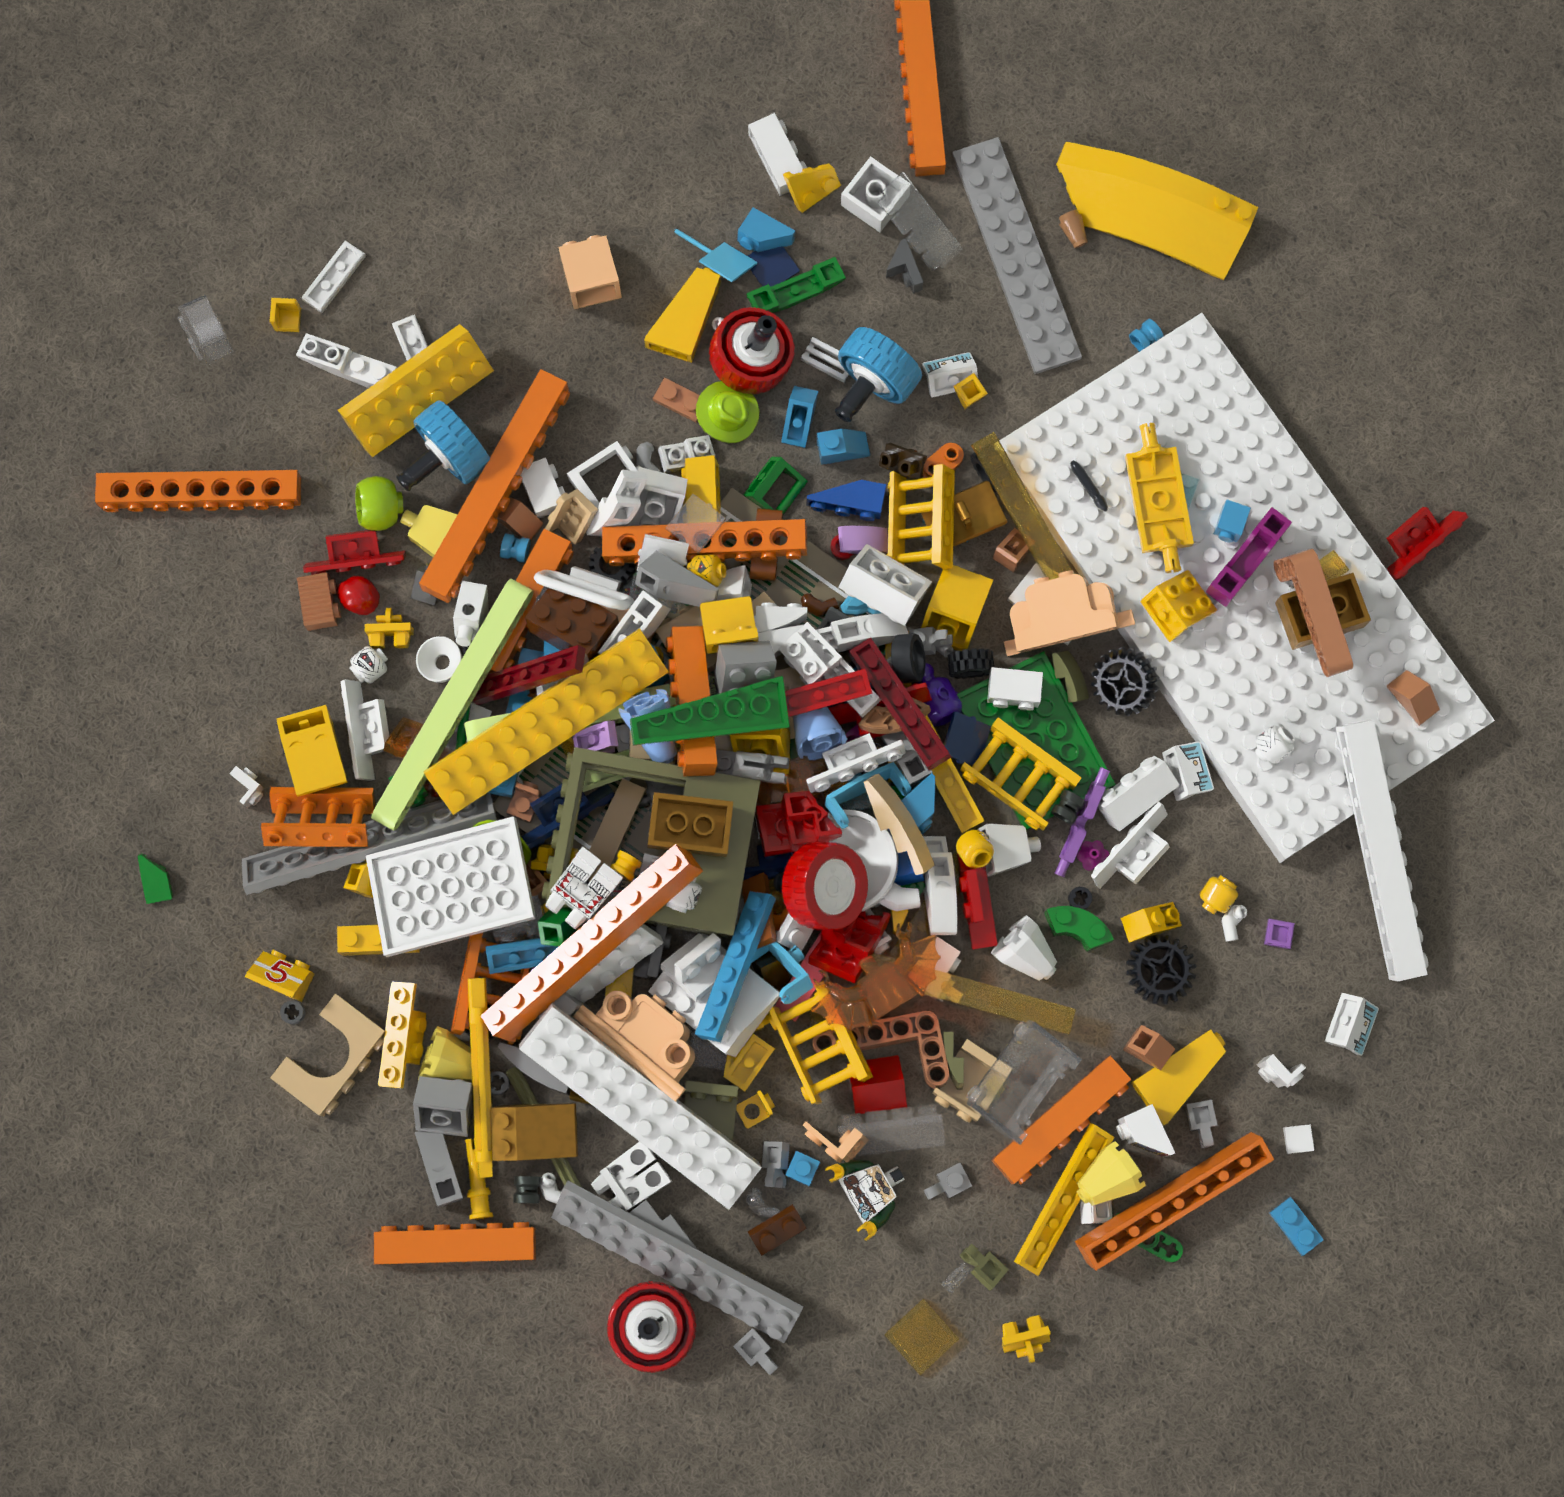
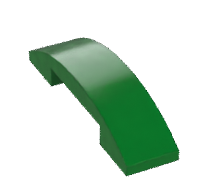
[746,257,846,313]

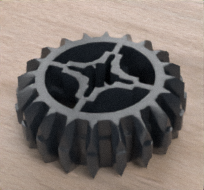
[1090,647,1160,716]
[1126,934,1196,1005]

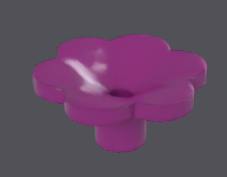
[1077,840,1109,871]

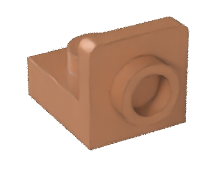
[506,781,542,823]

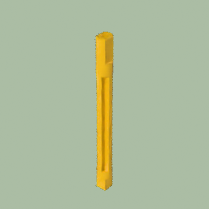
[468,978,493,1178]

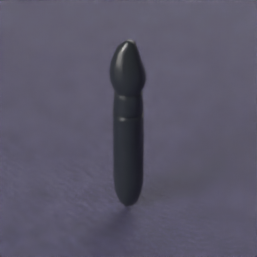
[1070,460,1108,512]

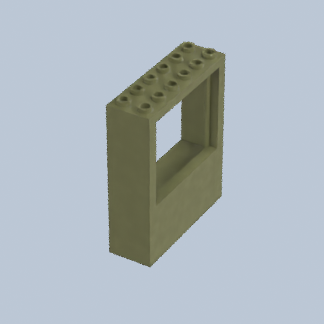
[542,747,760,939]

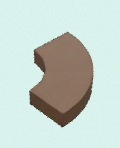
[859,698,931,734]

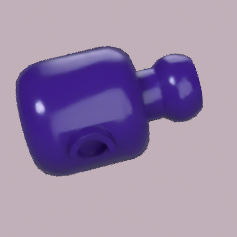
[915,663,962,727]

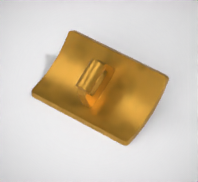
[921,481,1007,547]

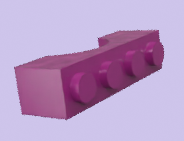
[1206,507,1292,607]

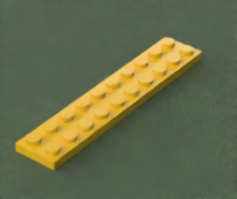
[424,628,669,815]

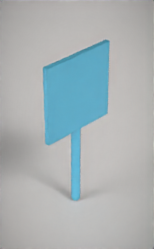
[674,229,757,282]

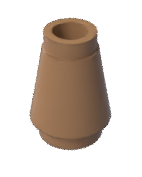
[1059,210,1088,249]

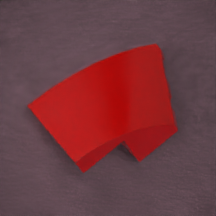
[755,791,842,857]
[808,911,891,984]

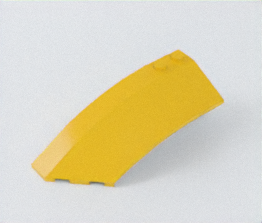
[1056,142,1258,280]

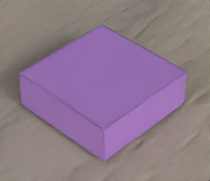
[1264,919,1295,949]

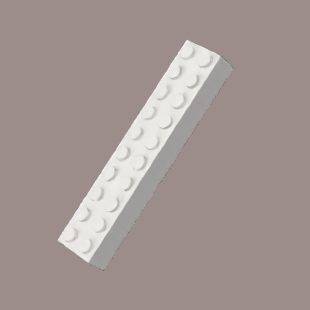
[519,1003,762,1209]

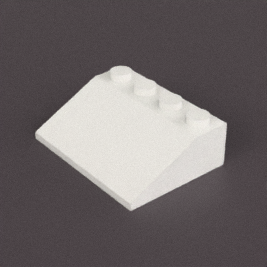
[648,934,780,1057]

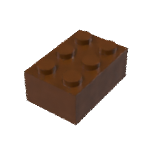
[525,588,619,665]

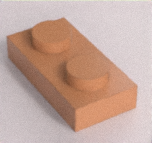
[653,378,700,423]

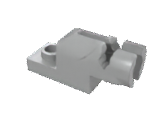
[715,749,789,784]

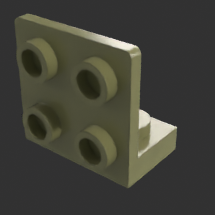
[684,1081,739,1140]

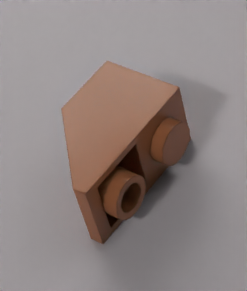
[1123,1025,1175,1070]

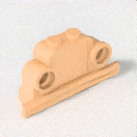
[1004,570,1135,656]
[573,991,695,1102]

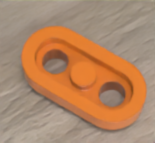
[923,443,964,478]

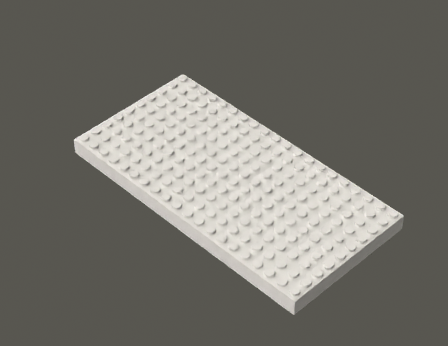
[994,313,1495,863]

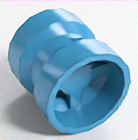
[1129,319,1164,352]
[500,533,531,563]

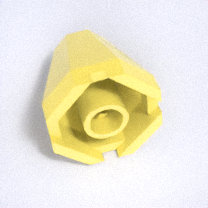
[418,1026,472,1083]
[1077,1141,1146,1206]

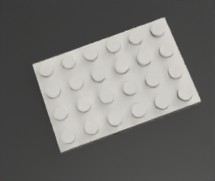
[366,817,536,957]

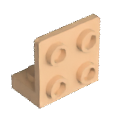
[803,1122,869,1163]

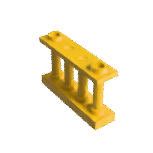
[887,464,955,569]
[960,718,1081,831]
[768,981,873,1105]

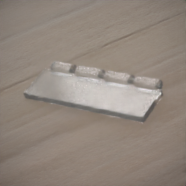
[878,172,963,271]
[838,1104,946,1156]

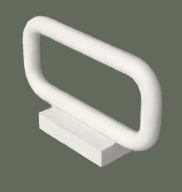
[534,566,635,610]

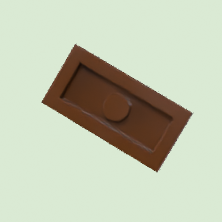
[748,1204,807,1256]

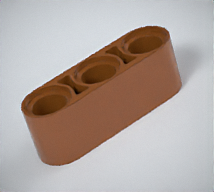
[750,508,783,582]

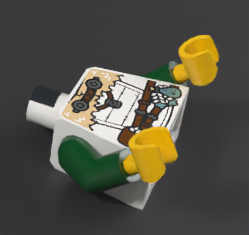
[825,1160,905,1241]

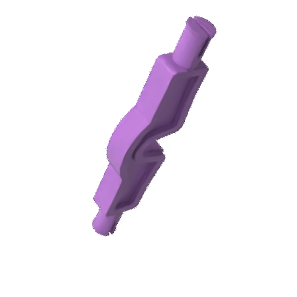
[1054,767,1110,877]

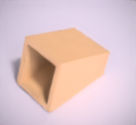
[558,235,622,310]

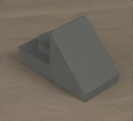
[886,238,923,293]

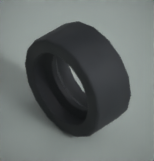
[891,633,926,683]

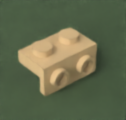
[545,489,598,545]

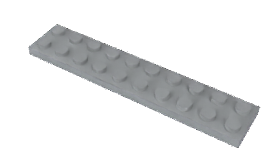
[952,137,1082,374]
[242,792,497,895]
[551,1181,803,1343]

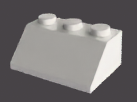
[838,544,932,626]

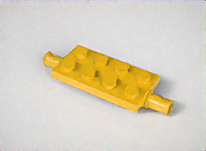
[1125,423,1194,573]

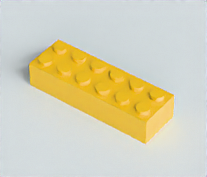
[337,324,494,457]

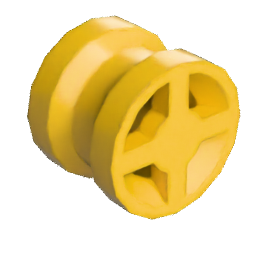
[610,850,642,882]

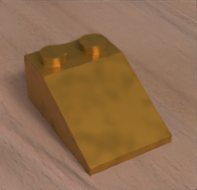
[491,1103,578,1161]

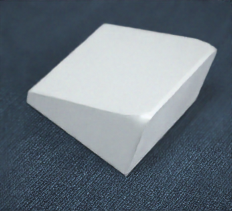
[1080,1199,1112,1224]

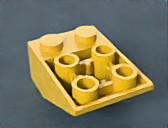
[276,705,348,797]

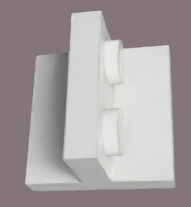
[661,933,725,1002]

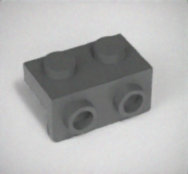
[633,925,672,980]

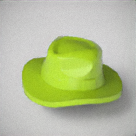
[696,381,759,443]

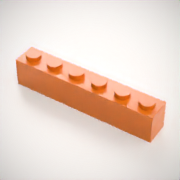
[489,529,574,673]
[666,626,717,777]
[991,1056,1131,1185]
[374,1222,536,1264]

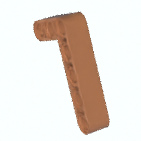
[1274,548,1353,677]
[813,1011,949,1089]

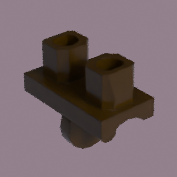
[879,443,927,479]

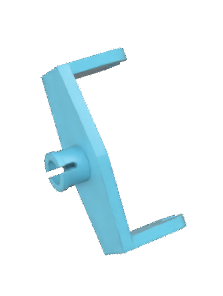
[825,762,912,829]
[751,942,814,1004]

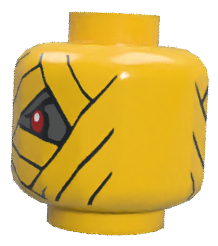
[687,555,726,587]

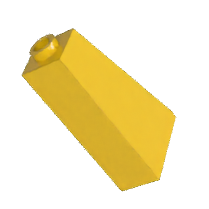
[644,268,721,363]
[1131,1030,1226,1126]

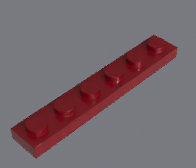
[849,637,951,771]
[472,645,586,705]

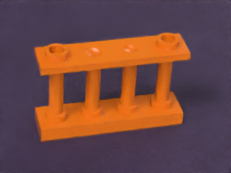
[261,787,375,847]
[450,932,530,1046]

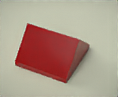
[847,1055,907,1115]

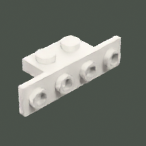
[341,679,391,781]
[806,733,906,793]
[1091,802,1170,889]

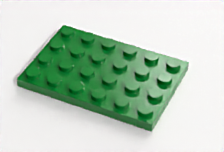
[957,651,1116,831]

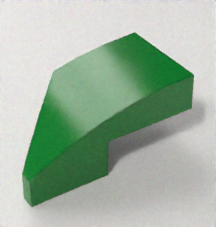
[138,853,173,904]

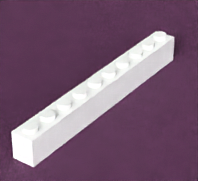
[1336,720,1428,981]

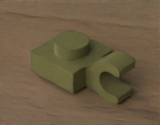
[960,1244,1009,1291]

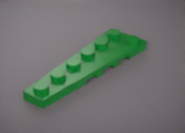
[630,676,789,746]

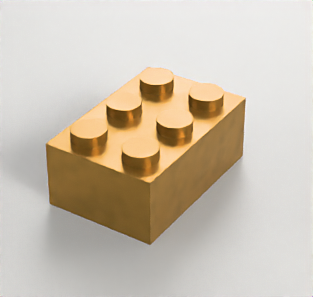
[1275,573,1371,650]
[647,792,733,857]

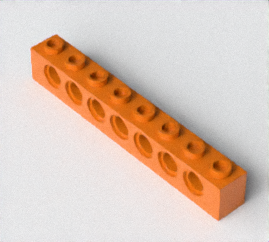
[95,470,301,512]
[602,519,807,566]

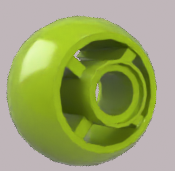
[355,476,403,531]

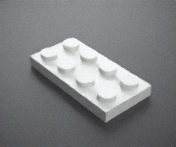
[566,924,664,1003]

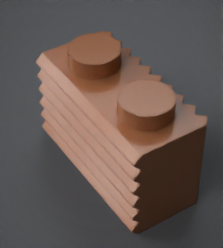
[297,572,341,631]

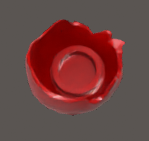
[337,576,380,615]

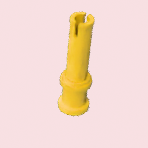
[465,1138,493,1220]

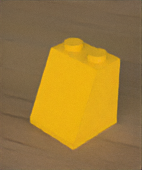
[921,565,993,651]

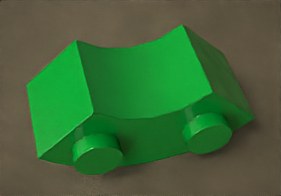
[1044,906,1114,952]

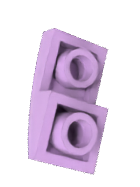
[838,526,888,554]

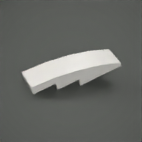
[797,622,881,718]

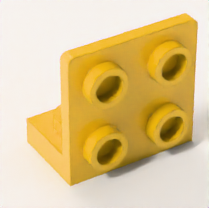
[1140,570,1217,642]
[700,596,758,654]

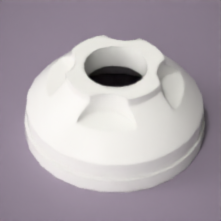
[416,636,462,683]

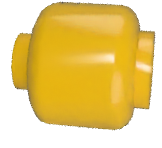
[956,830,994,868]
[1199,875,1238,915]

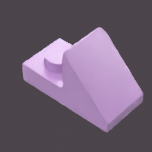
[573,721,618,753]

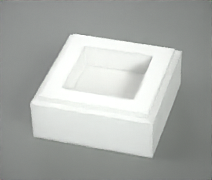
[1283,1124,1314,1154]

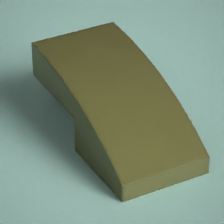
[1052,651,1089,702]
[943,1032,964,1090]

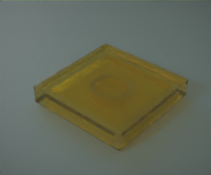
[884,1299,959,1375]

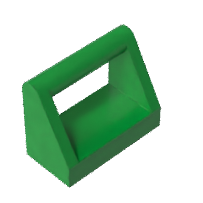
[743,457,808,515]

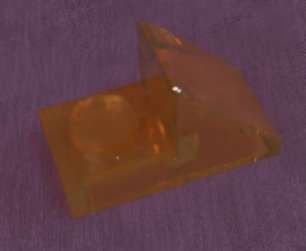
[383,717,424,758]

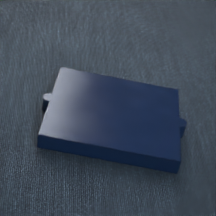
[748,246,800,287]
[944,711,991,766]

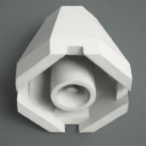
[991,915,1057,981]

